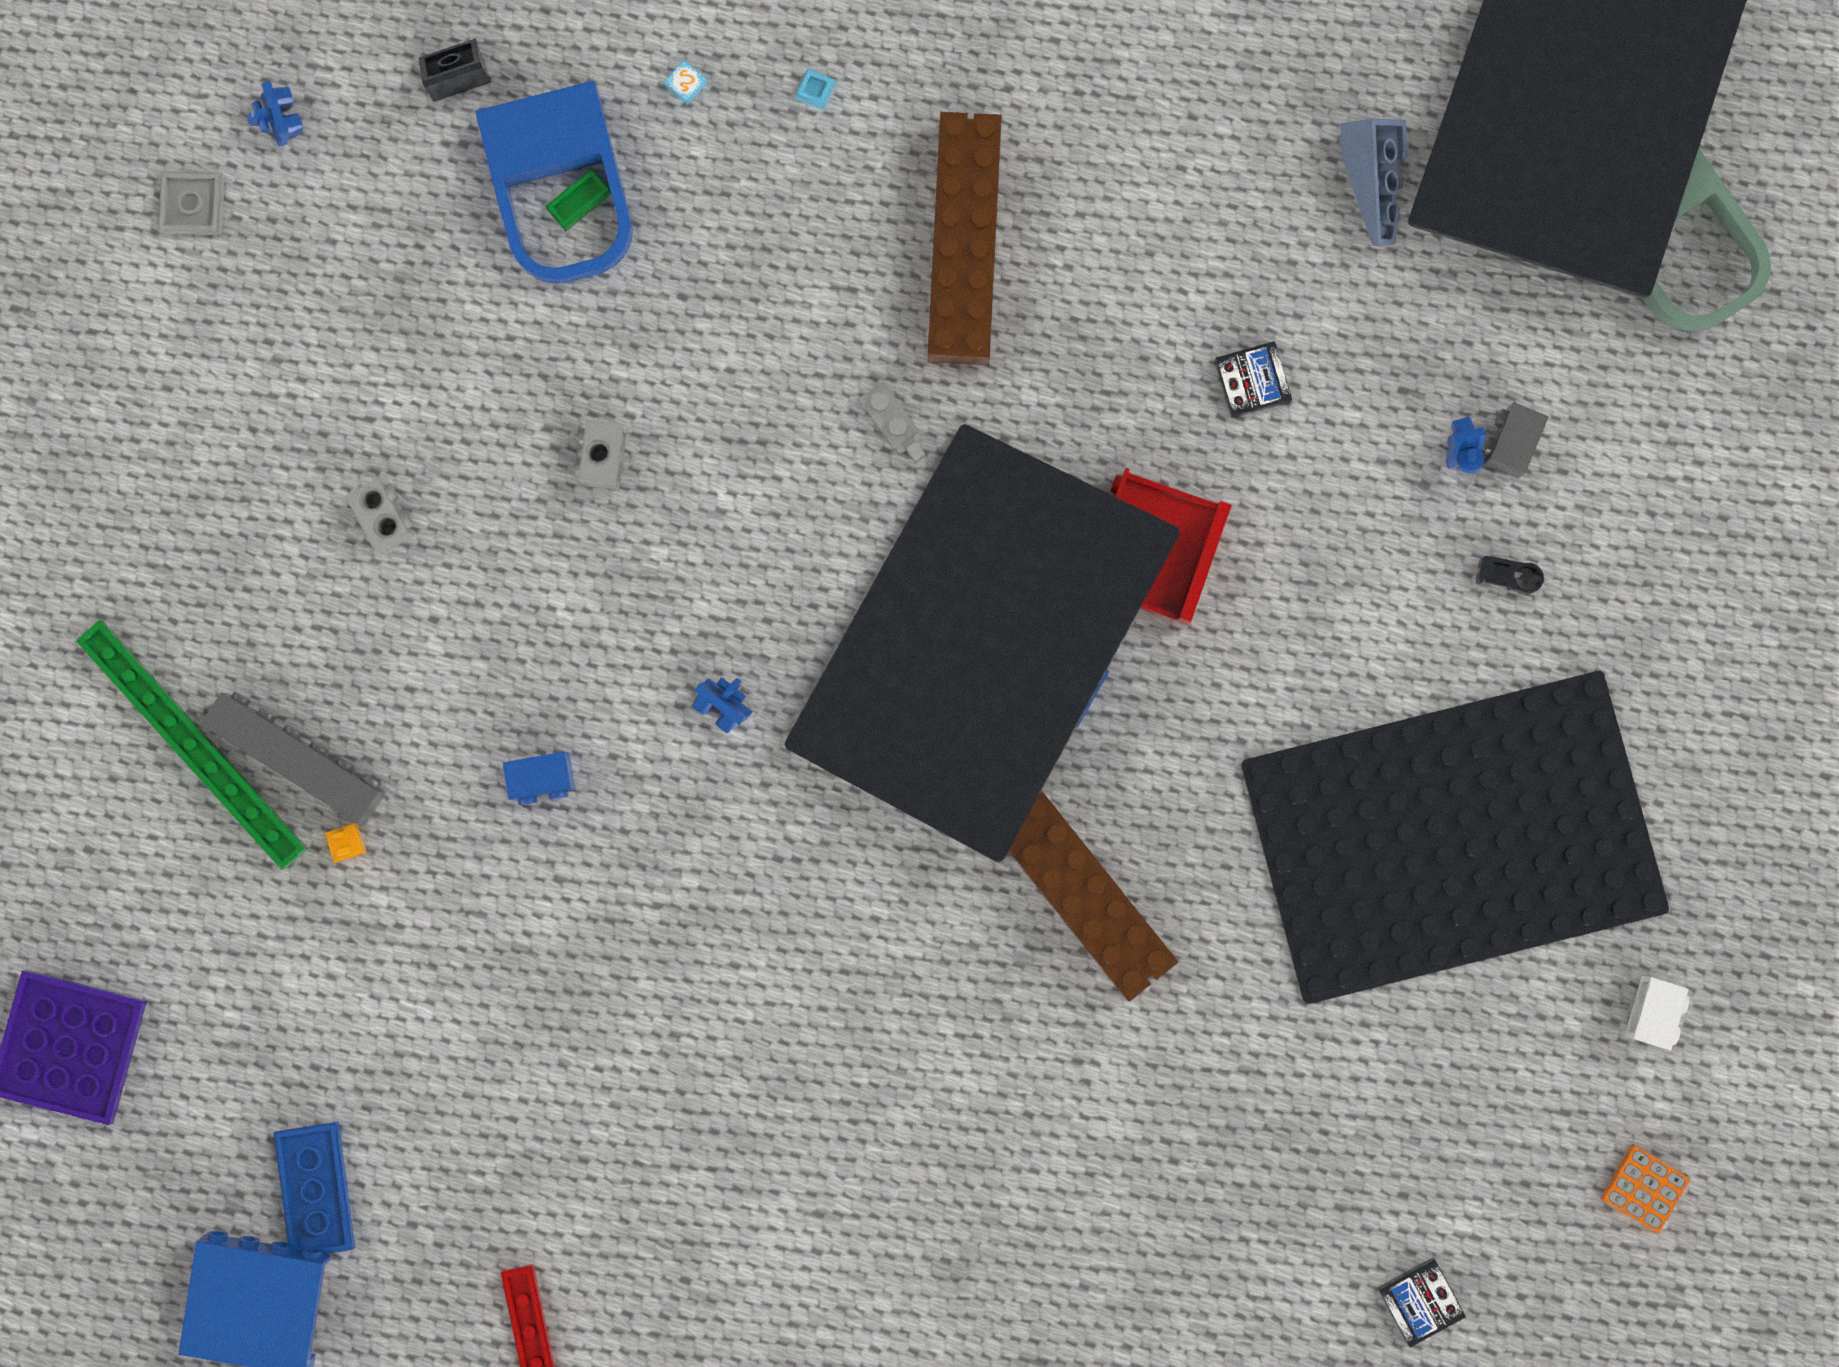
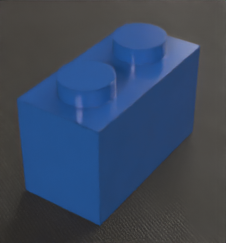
[502,751,576,805]

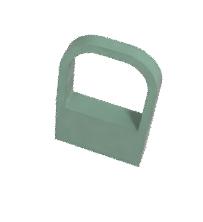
[1642,149,1771,331]

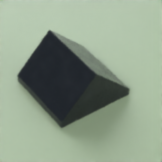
[418,38,491,102]

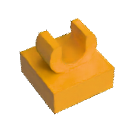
[325,823,367,863]

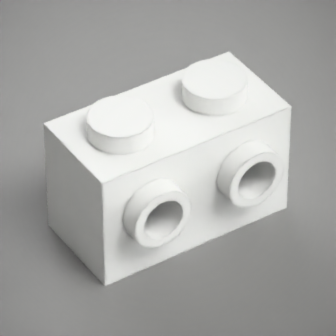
[1624,976,1689,1051]

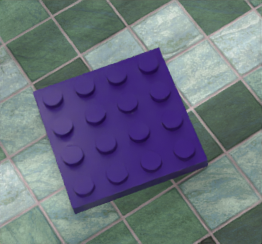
[0,970,147,1125]

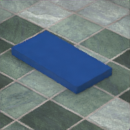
[274,1121,355,1254]

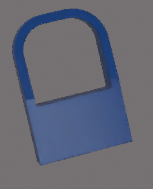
[475,80,633,284]

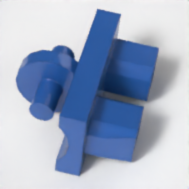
[247,81,303,147]
[1445,417,1486,474]
[692,677,753,733]

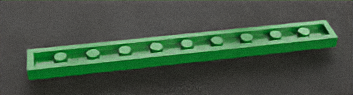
[76,620,308,870]

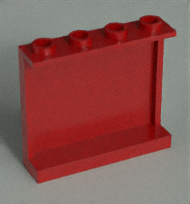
[1110,468,1232,625]

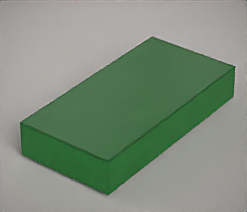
[545,168,612,232]

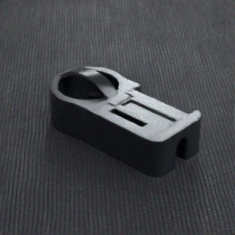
[1476,556,1544,595]

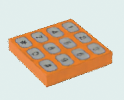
[1600,1144,1690,1234]

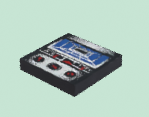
[1214,341,1292,418]
[1377,1258,1466,1348]

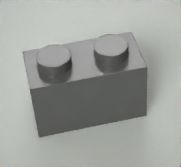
[1483,402,1549,479]

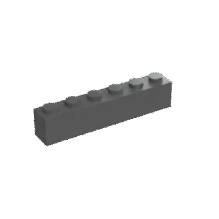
[201,691,386,825]

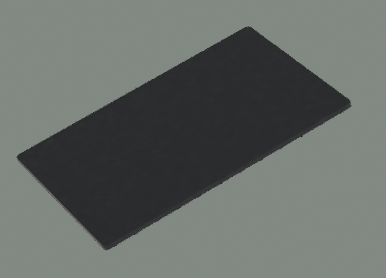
[1408,0,1747,298]
[784,424,1180,863]
[1241,671,1669,1004]

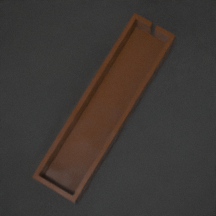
[927,112,1002,366]
[1009,791,1179,1002]

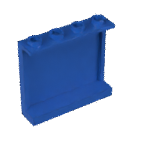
[178,1230,332,1367]

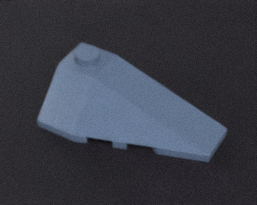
[1339,119,1407,246]

